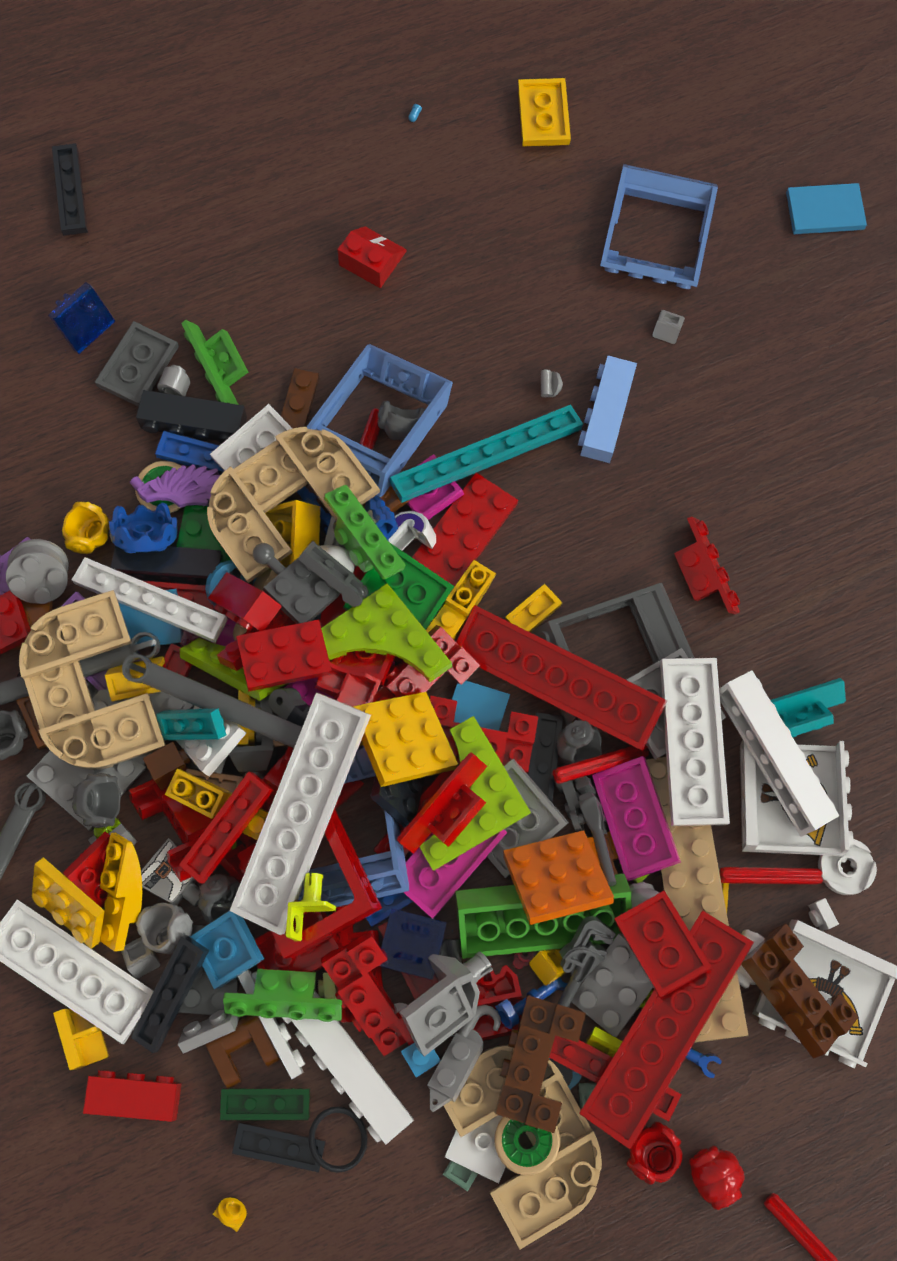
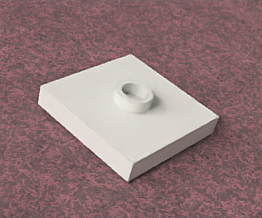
[445,1115,506,1184]

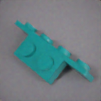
[770,678,846,738]

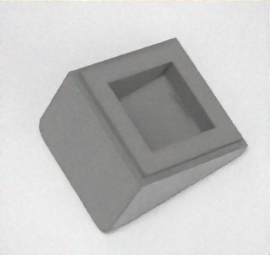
[652,310,685,344]
[121,937,160,979]

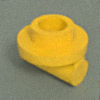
[213,1197,247,1232]

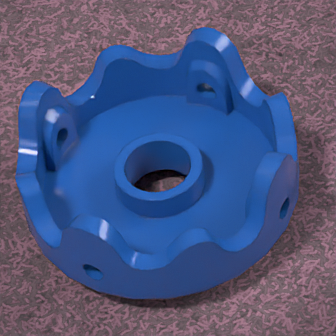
[109,503,177,553]

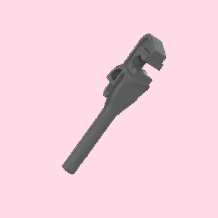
[576,776,617,887]
[557,916,616,1007]

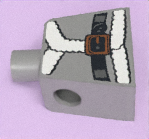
[141,838,200,907]

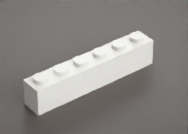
[719,671,839,837]
[282,990,414,1145]

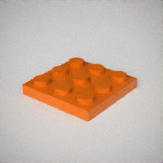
[503,830,614,925]

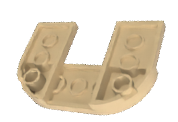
[207,427,380,583]
[19,590,166,770]
[444,1045,602,1249]

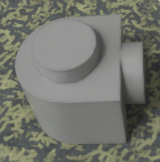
[157,365,190,396]

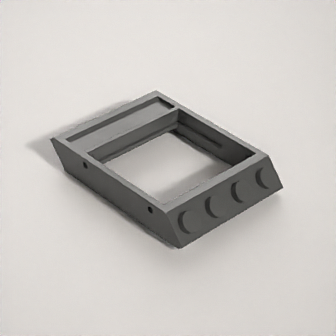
[530,583,694,725]

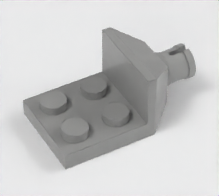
[400,951,493,1056]

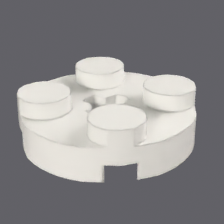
[818,839,877,895]

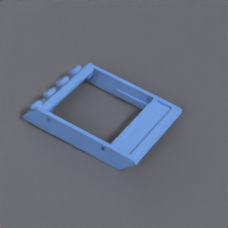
[600,164,718,289]
[307,344,453,497]
[297,745,409,907]

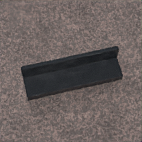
[110,546,222,586]

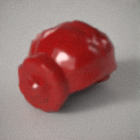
[626,1121,682,1185]
[689,1145,745,1210]

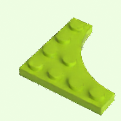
[321,583,452,682]
[180,638,285,701]
[419,716,531,871]

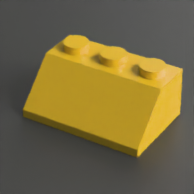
[265,500,321,568]

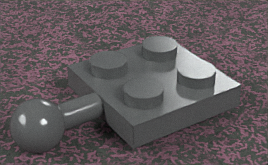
[253,543,340,624]

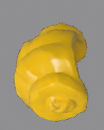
[62,502,109,554]

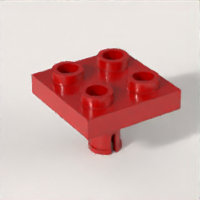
[63,831,141,908]

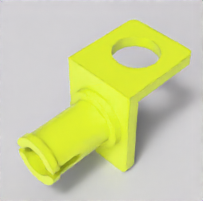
[286,873,336,941]

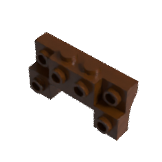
[741,923,858,1059]
[495,995,586,1133]

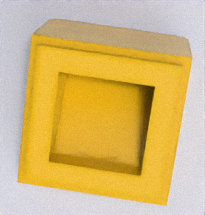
[529,949,566,986]

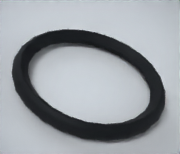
[308,1106,368,1173]

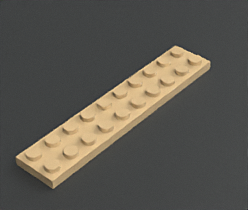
[646,757,748,1043]

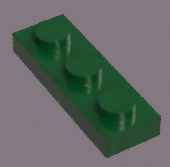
[220,1088,310,1120]

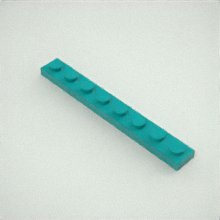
[390,405,583,503]

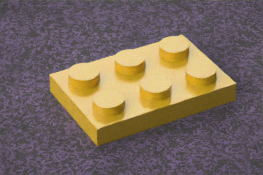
[518,78,571,146]
[32,857,105,949]

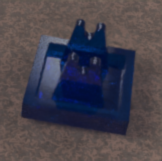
[48,282,115,354]
[379,908,447,980]

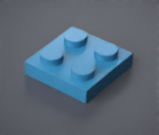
[190,911,264,989]

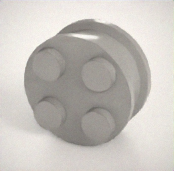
[6,539,69,604]

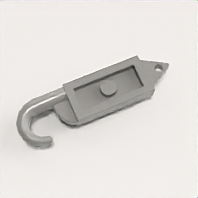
[427,1005,501,1112]

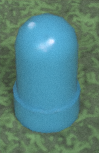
[408,104,422,122]

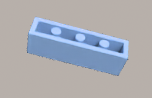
[578,356,637,463]

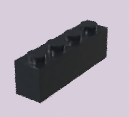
[136,390,247,443]

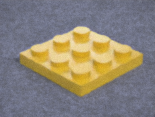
[353,692,458,787]

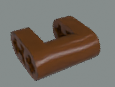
[206,1015,281,1089]

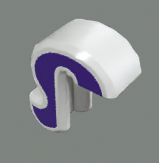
[389,511,436,551]

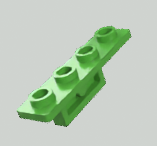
[181,320,248,405]
[324,485,406,579]
[223,969,342,1022]

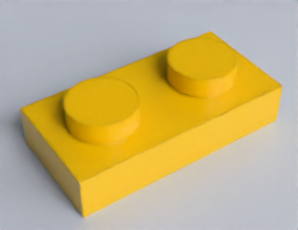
[505,584,562,632]

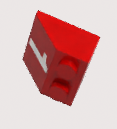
[337,226,406,288]

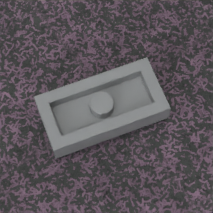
[178,1010,240,1054]

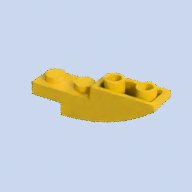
[426,560,496,641]
[165,769,269,840]
[100,832,142,951]

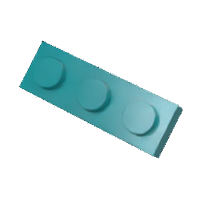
[156,708,227,740]

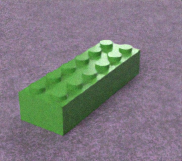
[455,874,632,959]

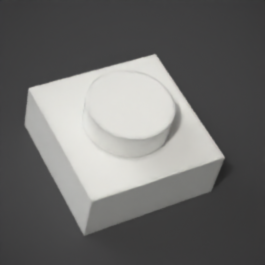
[808,898,839,931]

